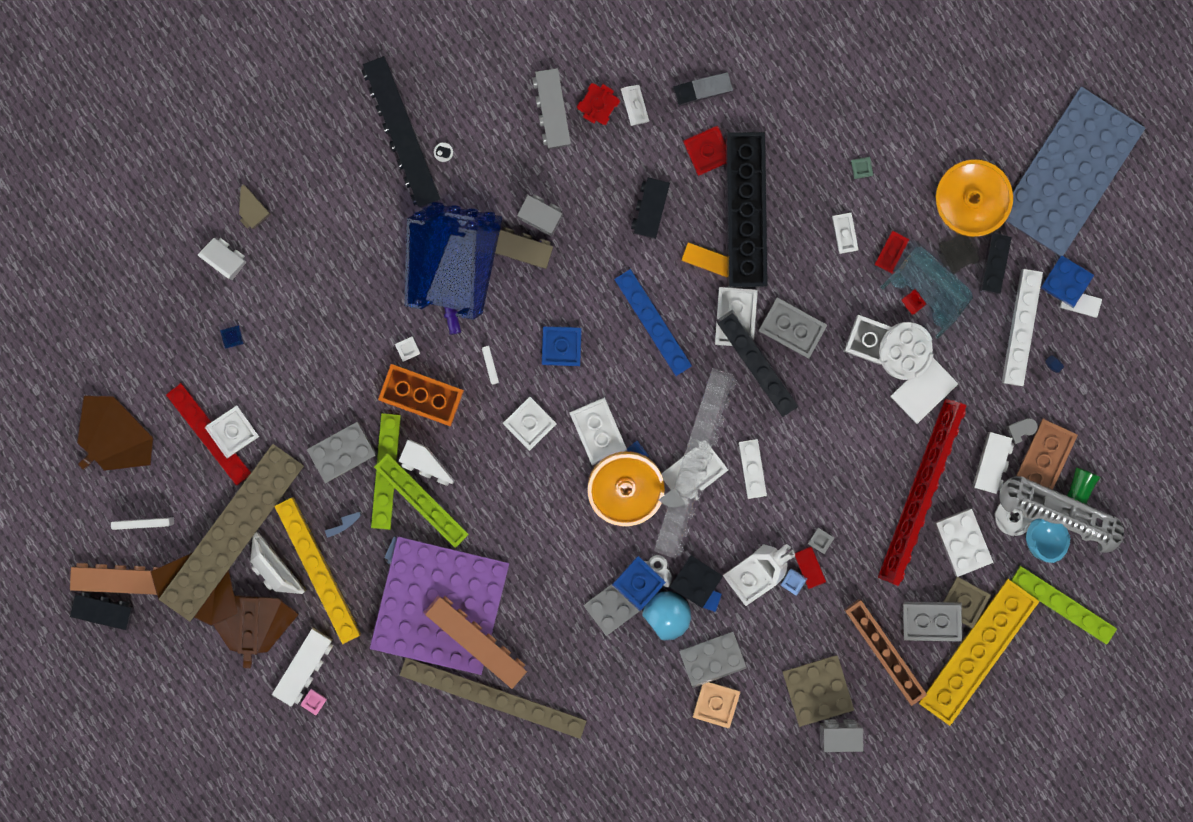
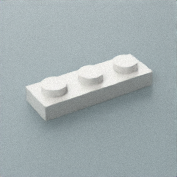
[739,439,767,499]

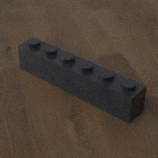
[717,309,798,417]

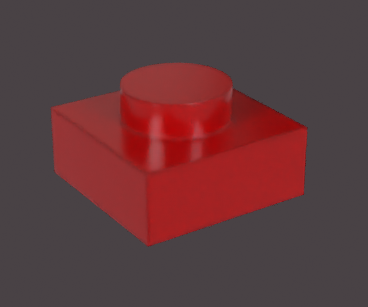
[901,289,926,315]

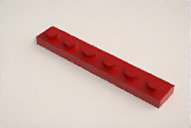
[166,383,251,486]

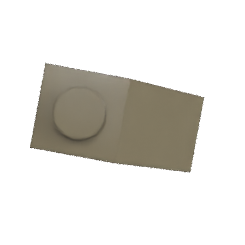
[239,184,271,229]

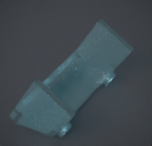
[881,246,973,339]

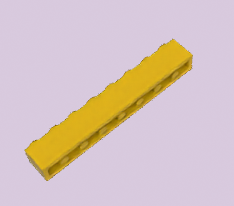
[274,497,361,644]

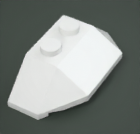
[250,532,307,594]

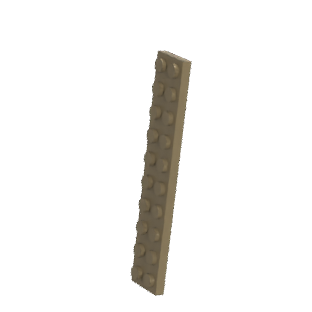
[159,444,304,622]

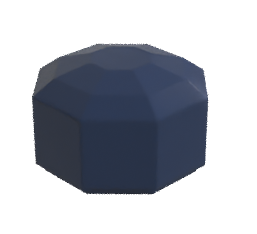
[1045,355,1064,373]

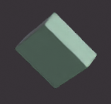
[851,157,873,179]

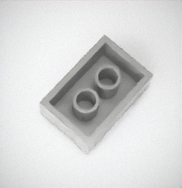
[517,194,563,237]
[307,422,377,483]
[820,719,863,752]

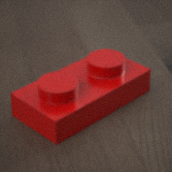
[874,231,910,274]

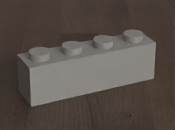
[532,68,571,149]

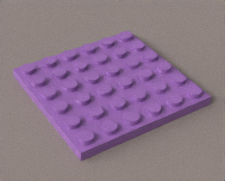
[369,536,509,675]

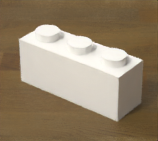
[972,432,1014,494]

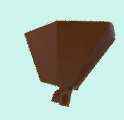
[77,396,153,471]
[150,552,238,626]
[214,596,299,668]

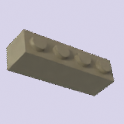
[473,221,553,269]

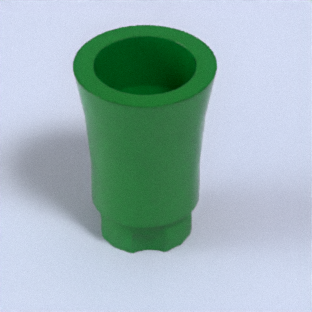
[1067,467,1101,504]

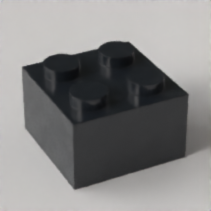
[670,555,723,608]

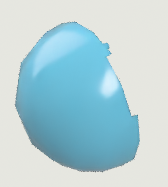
[1026,519,1071,563]
[643,591,691,640]

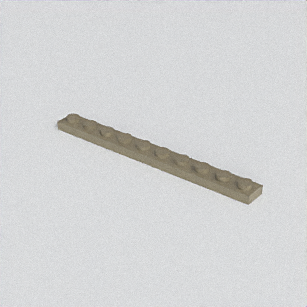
[400,658,587,739]

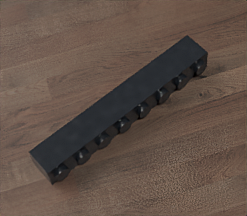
[361,56,441,209]

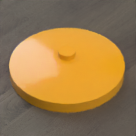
[935,160,1013,237]
[587,451,665,526]

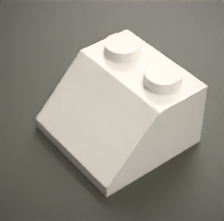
[198,238,246,280]

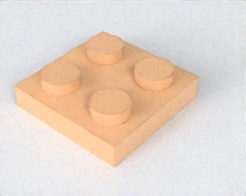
[693,682,740,728]

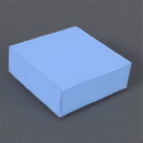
[781,568,807,596]

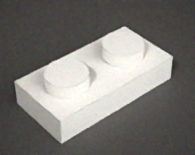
[621,85,649,126]
[832,213,858,254]

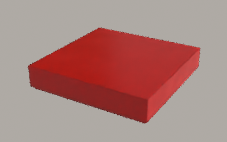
[683,126,726,176]

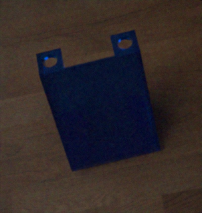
[404,202,502,320]

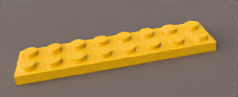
[918,579,1039,726]

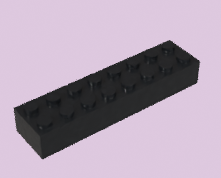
[725,132,768,288]

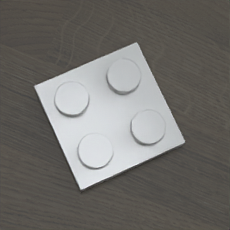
[503,397,557,451]
[205,406,259,458]

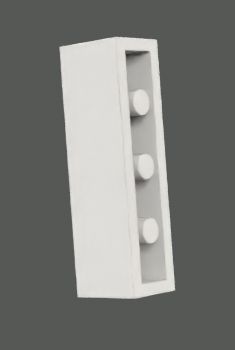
[272,628,333,707]

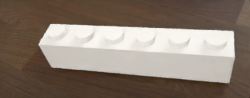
[1002,269,1043,386]

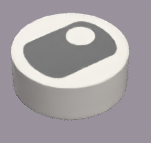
[434,143,453,162]

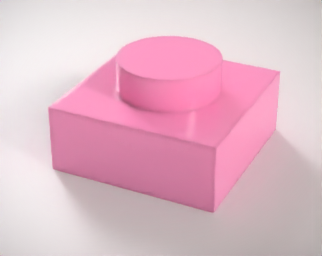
[301,689,327,715]

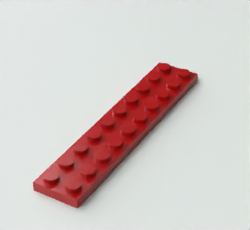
[878,399,967,586]

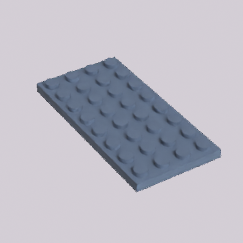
[1006,87,1145,257]

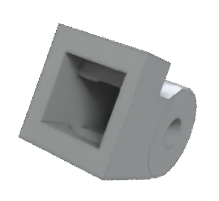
[1006,418,1038,444]

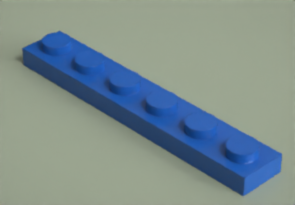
[614,269,692,376]

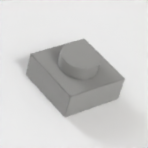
[808,528,834,554]

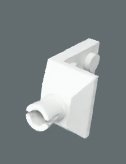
[723,544,795,606]

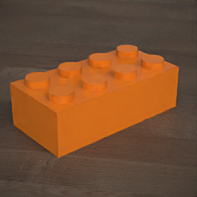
[378,364,464,426]

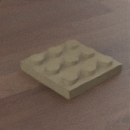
[782,655,854,727]

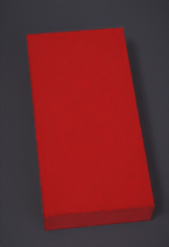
[795,546,826,589]

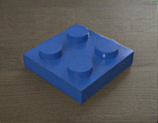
[1041,256,1094,308]
[542,327,581,366]
[612,556,666,611]

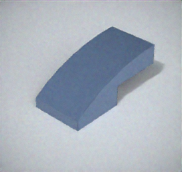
[325,511,362,538]

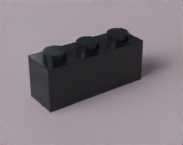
[631,177,670,240]
[979,233,1012,294]
[70,591,134,630]

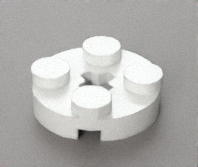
[994,503,1033,536]

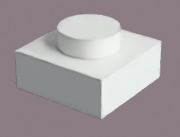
[395,336,421,362]

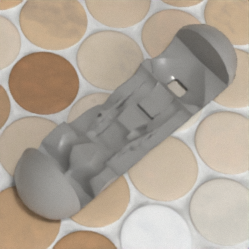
[999,476,1124,553]

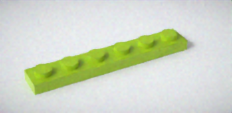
[371,413,401,530]
[374,453,469,548]
[1010,566,1117,645]

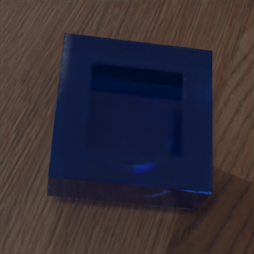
[220,325,244,349]

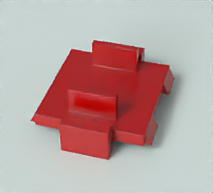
[576,83,620,125]

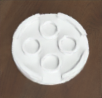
[879,322,933,380]

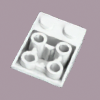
[399,440,455,486]

